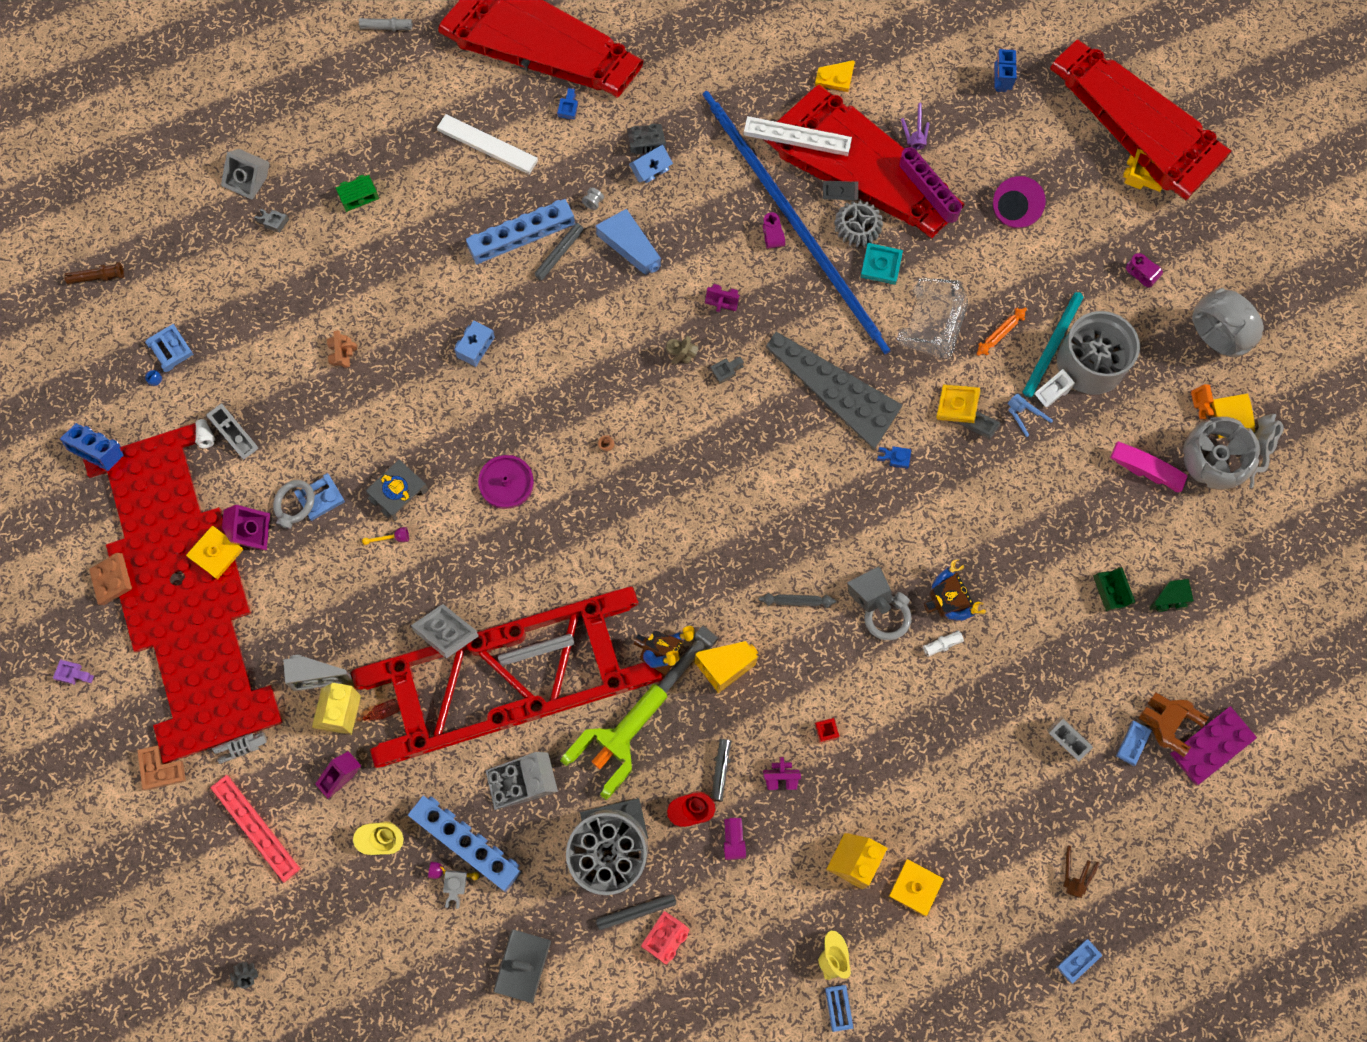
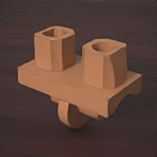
[327,330,357,368]

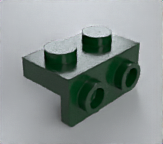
[1093,567,1135,612]

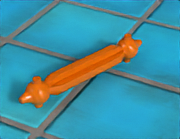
[976,307,1027,356]

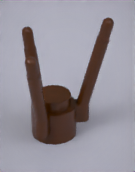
[1063,845,1100,899]

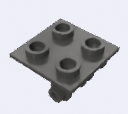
[627,124,666,155]

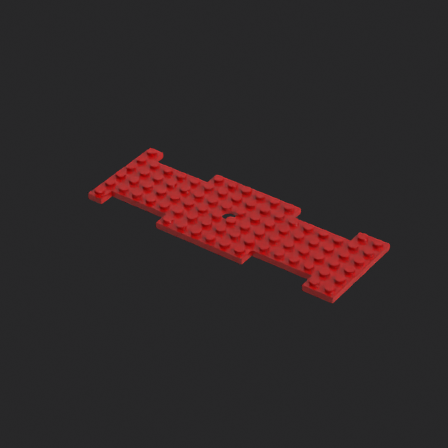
[83,423,283,764]

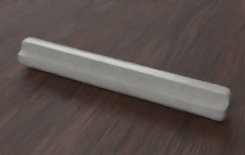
[498,634,574,666]

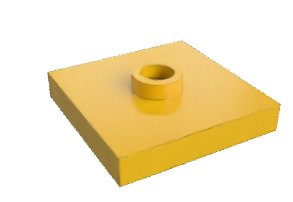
[936,384,980,423]
[186,526,243,580]
[888,859,944,917]

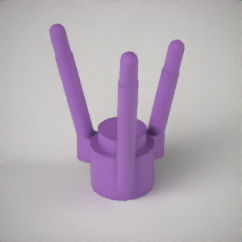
[901,103,929,150]

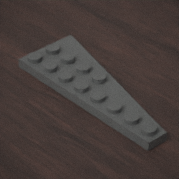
[766,332,903,450]

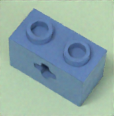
[629,145,673,183]
[455,321,495,367]

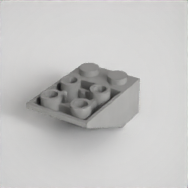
[486,752,558,810]

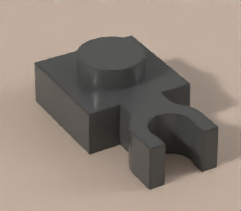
[254,209,289,233]

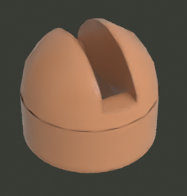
[598,435,614,451]

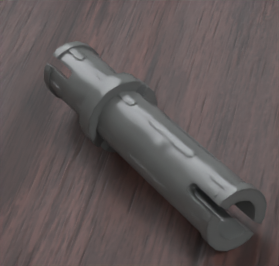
[710,739,732,801]

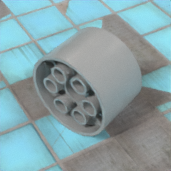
[1057,311,1140,395]
[566,809,648,895]

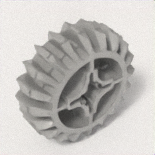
[834,200,883,247]

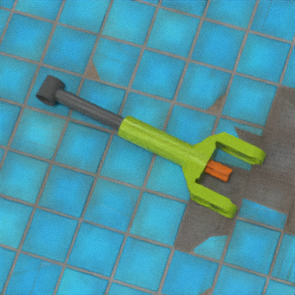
[560,625,719,800]

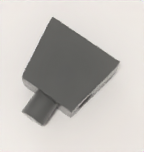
[847,566,892,614]

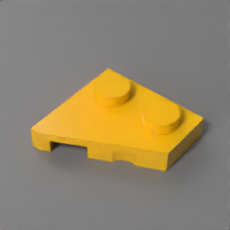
[815,60,855,92]

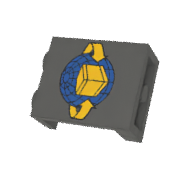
[366,459,428,521]

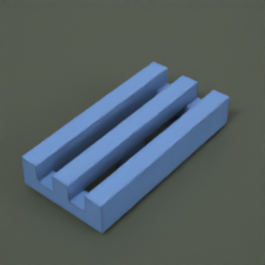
[825,985,854,1032]

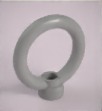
[273,480,314,529]
[864,592,912,640]

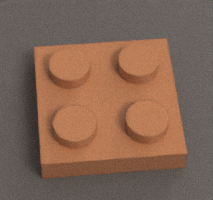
[89,553,132,605]

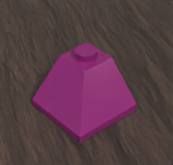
[222,505,270,551]

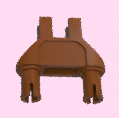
[1138,692,1209,757]

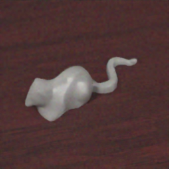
[1249,414,1284,489]

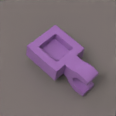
[53,660,94,685]

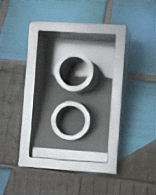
[283,655,353,691]

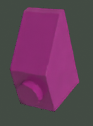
[315,751,361,799]

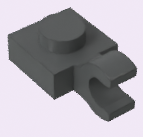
[710,356,744,384]

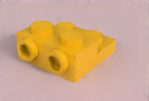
[1122,149,1162,192]

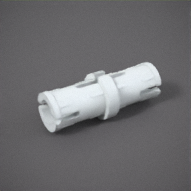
[923,630,964,657]

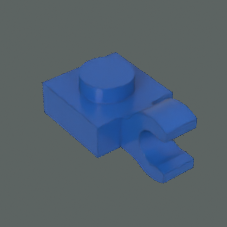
[557,88,578,120]

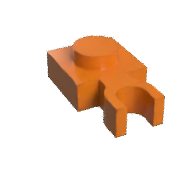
[1191,384,1214,420]

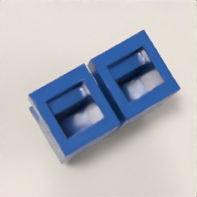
[994,49,1017,92]

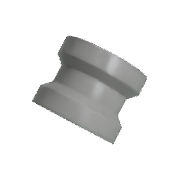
[582,188,604,210]

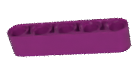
[899,147,962,223]

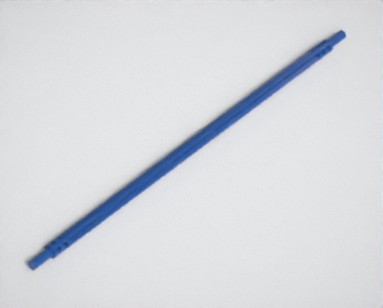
[702,91,891,354]

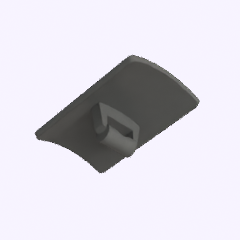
[493,930,551,1003]

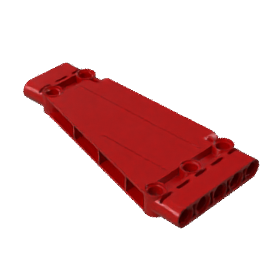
[438,0,644,98]
[1050,39,1232,201]
[763,84,965,238]

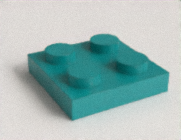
[860,243,903,285]

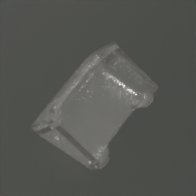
[897,278,968,359]

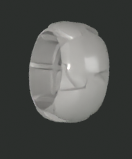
[1192,288,1264,357]
[1183,416,1260,490]

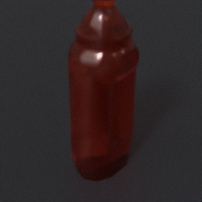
[363,699,400,721]

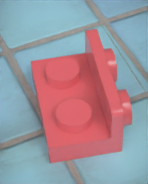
[641,911,690,965]

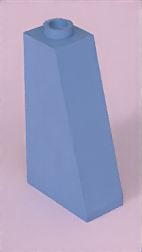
[596,209,661,275]

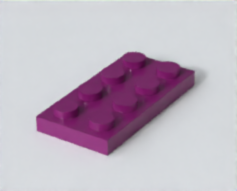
[1170,706,1257,786]

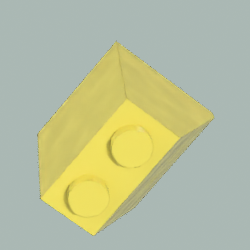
[312,683,361,735]

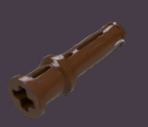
[64,262,124,285]

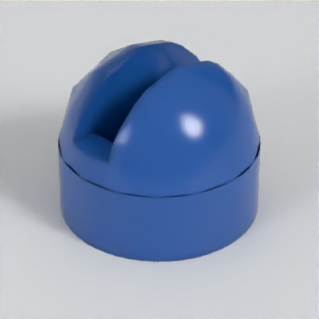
[145,370,162,386]

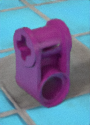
[762,212,785,249]
[1126,253,1163,288]

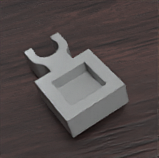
[443,870,467,909]

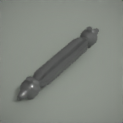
[759,593,837,608]

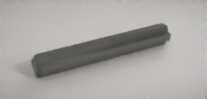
[534,223,584,280]
[596,894,677,930]

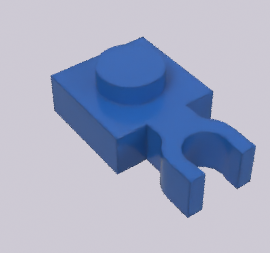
[877,446,911,469]

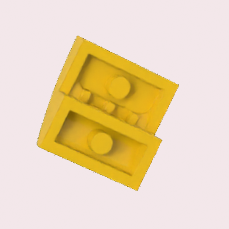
[1211,393,1255,439]

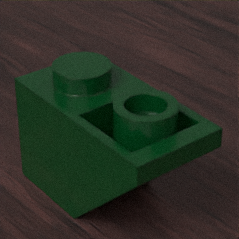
[1149,579,1194,612]

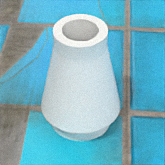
[195,419,215,448]

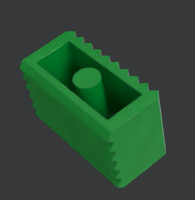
[335,174,379,212]

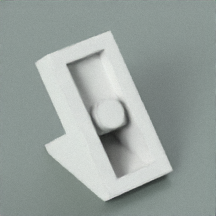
[1034,369,1075,407]

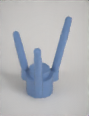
[1008,394,1053,437]

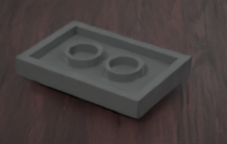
[580,798,648,850]

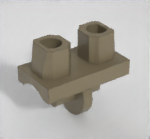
[666,336,699,364]

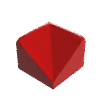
[815,718,840,744]

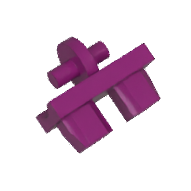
[705,284,740,313]
[763,757,801,790]

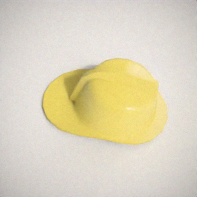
[353,821,404,855]
[818,931,851,980]

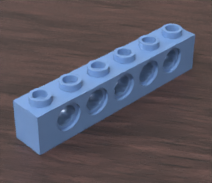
[466,199,575,265]
[408,795,521,892]

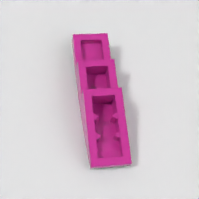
[1110,441,1188,492]

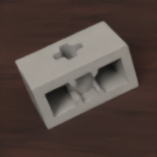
[1047,716,1093,761]

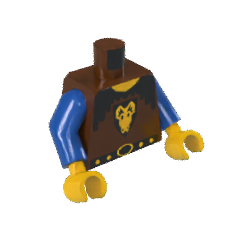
[924,559,986,621]
[634,626,695,675]

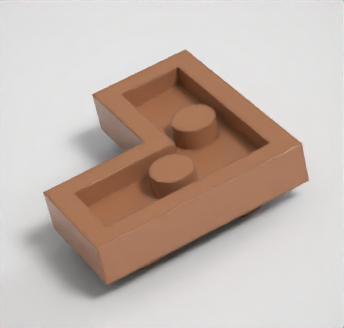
[137,745,186,791]

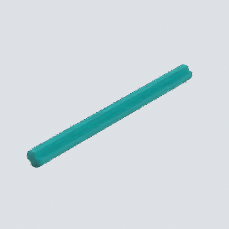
[1022,292,1084,398]

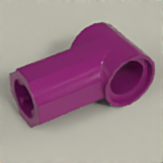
[724,818,746,860]

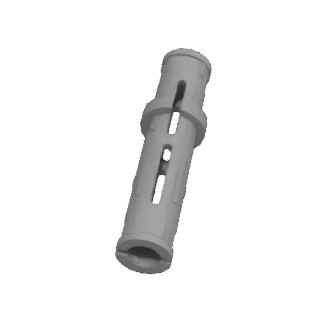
[359,17,413,32]

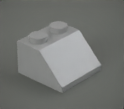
[221,149,270,199]

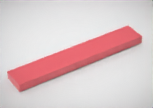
[210,775,301,883]

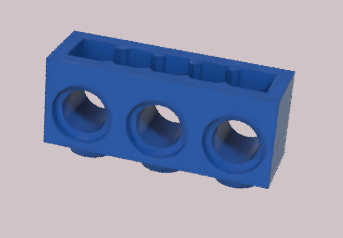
[60,423,124,471]

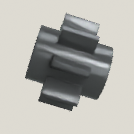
[230,961,258,989]

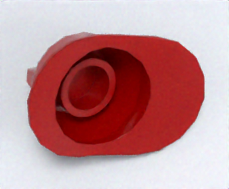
[667,791,716,827]

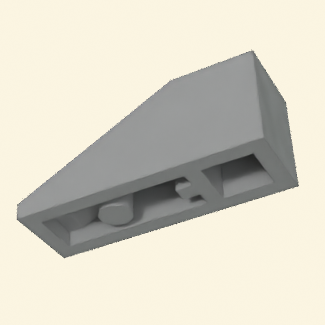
[206,403,258,460]

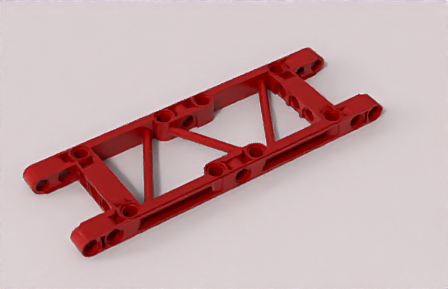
[350,587,663,768]

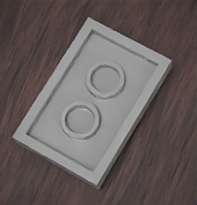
[411,604,478,659]

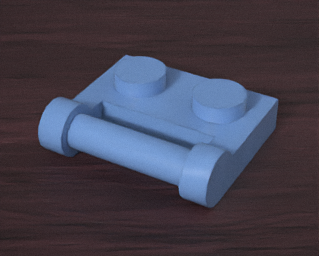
[145,324,194,372]
[294,473,345,521]

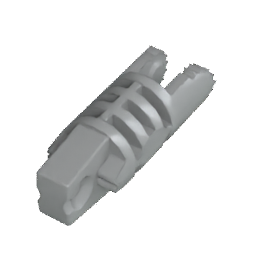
[212,732,267,764]

